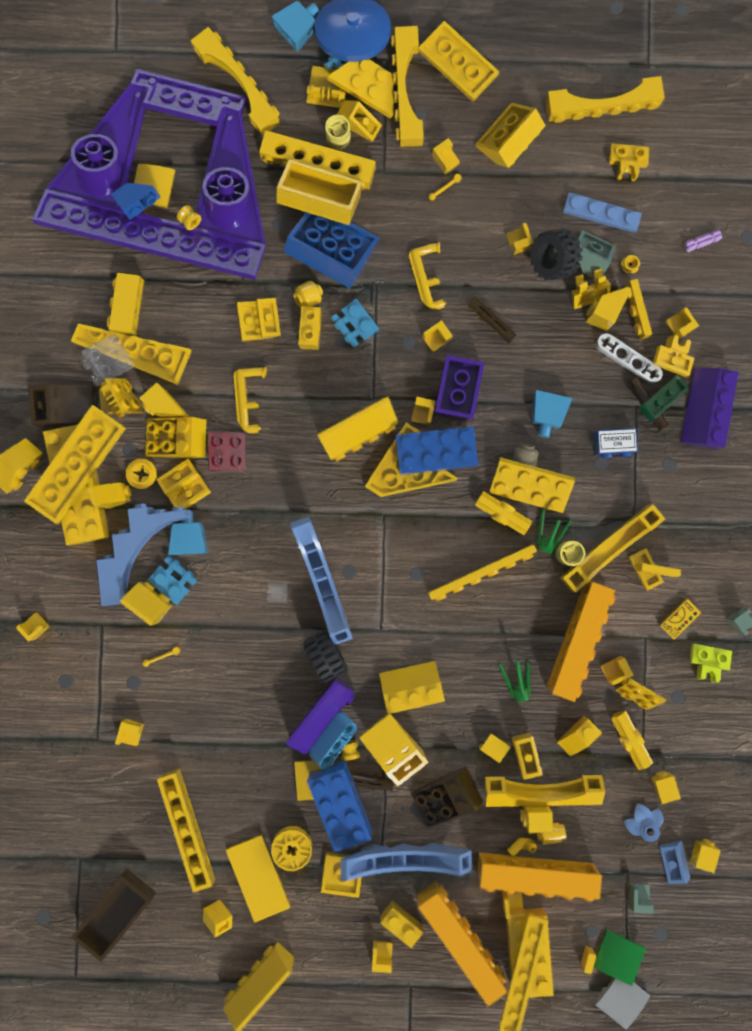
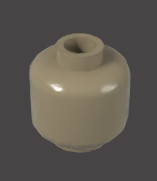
[513,444,539,467]

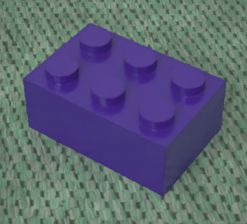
[434,355,485,422]

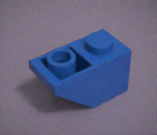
[111,183,161,219]

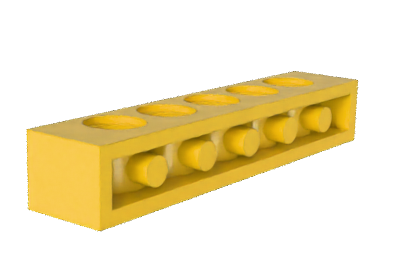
[259,130,376,190]
[157,768,215,892]

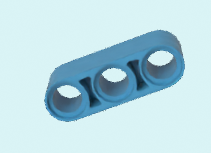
[309,712,357,769]

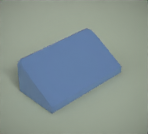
[659,841,690,884]

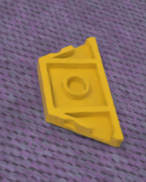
[327,59,394,119]

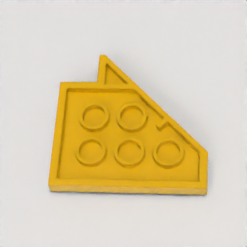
[365,423,458,497]

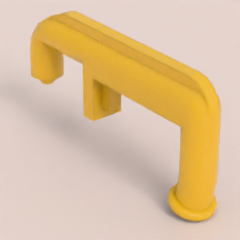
[409,242,446,310]
[233,367,267,433]

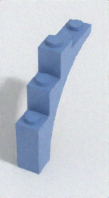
[97,504,192,606]
[290,517,353,645]
[340,843,472,881]

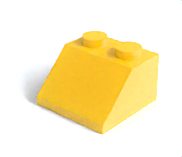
[586,287,631,332]
[140,383,190,418]
[119,581,172,626]

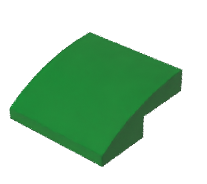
[594,929,646,986]

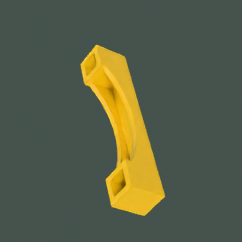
[391,26,424,147]
[190,27,280,137]
[545,76,665,123]
[559,504,665,593]
[484,775,605,807]

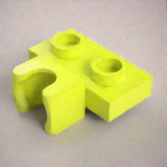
[689,644,732,683]

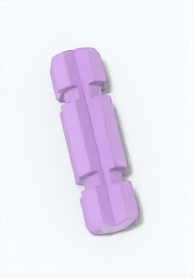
[684,230,722,252]

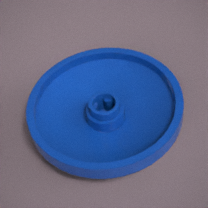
[315,0,391,62]

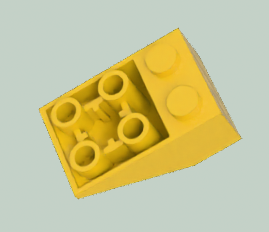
[145,417,207,458]
[359,713,429,786]

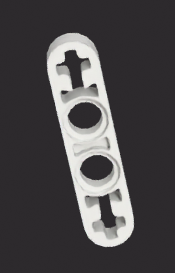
[596,334,662,384]

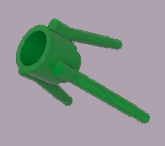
[536,508,572,554]
[498,660,531,702]

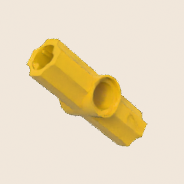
[475,491,533,535]
[610,710,653,770]

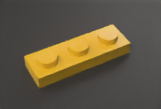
[625,279,652,340]

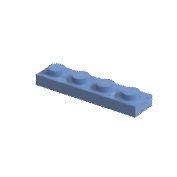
[563,192,642,233]

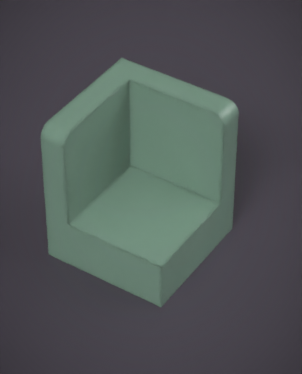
[726,607,752,636]
[629,883,654,914]

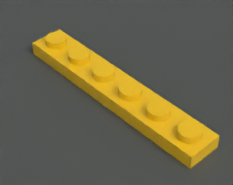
[428,545,537,602]
[498,913,548,1031]

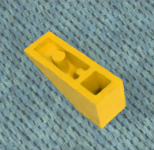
[88,482,132,509]

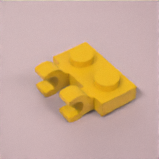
[571,269,611,309]

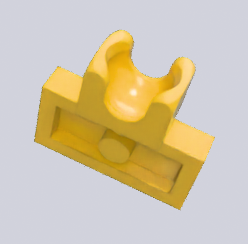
[609,143,649,181]
[652,335,694,377]

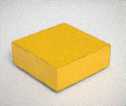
[580,946,596,974]

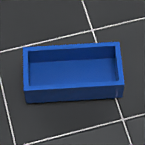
[396,426,478,475]
[307,760,372,852]

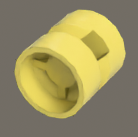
[325,114,351,149]
[555,541,585,566]

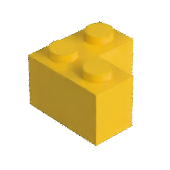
[0,438,43,494]

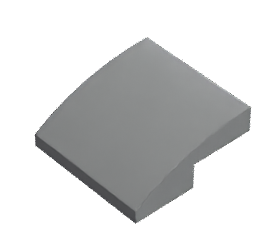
[594,978,650,1029]

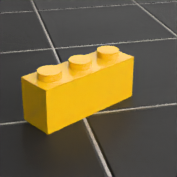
[107,273,144,336]

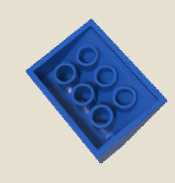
[284,212,380,288]

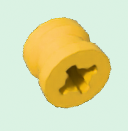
[177,205,201,230]
[341,740,360,760]

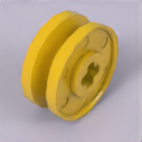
[271,825,312,871]

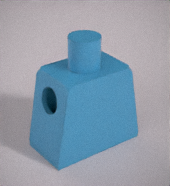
[272,1,319,52]
[532,390,572,438]
[168,512,208,555]

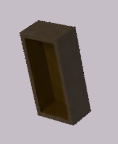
[71,868,156,962]

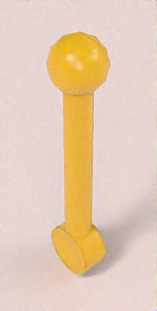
[428,174,461,201]
[142,647,180,667]

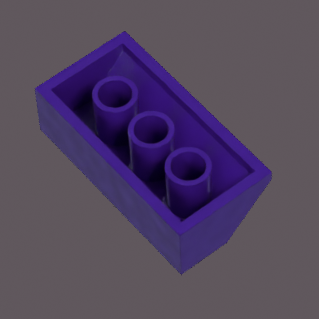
[680,368,739,450]
[286,678,355,754]

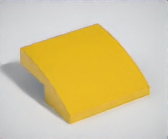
[134,164,175,208]
[236,298,281,342]
[156,459,211,510]

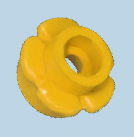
[621,255,640,274]

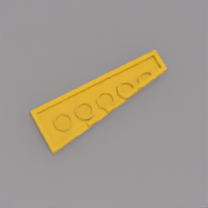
[71,324,192,385]

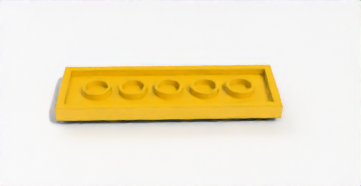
[24,405,126,524]

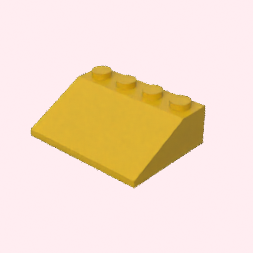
[318,397,398,462]

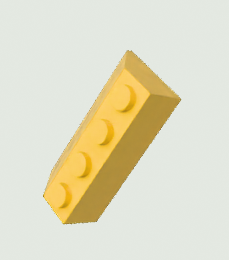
[223,942,294,1031]

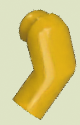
[507,838,537,857]

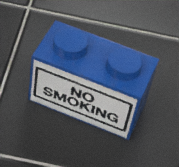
[594,429,638,458]

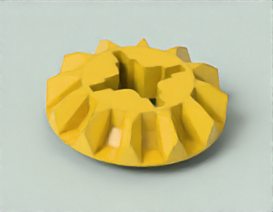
[126,459,157,489]

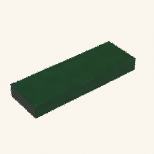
[638,374,689,422]

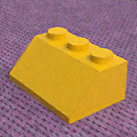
[475,103,546,168]
[379,661,445,714]

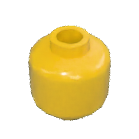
[293,281,323,308]

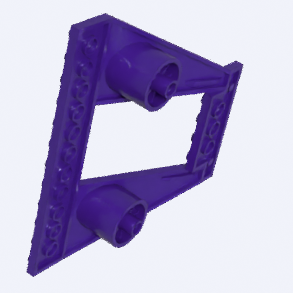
[32,69,266,280]

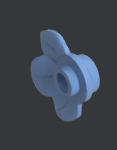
[624,803,663,842]

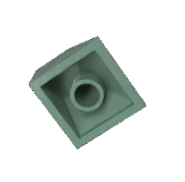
[578,230,616,280]

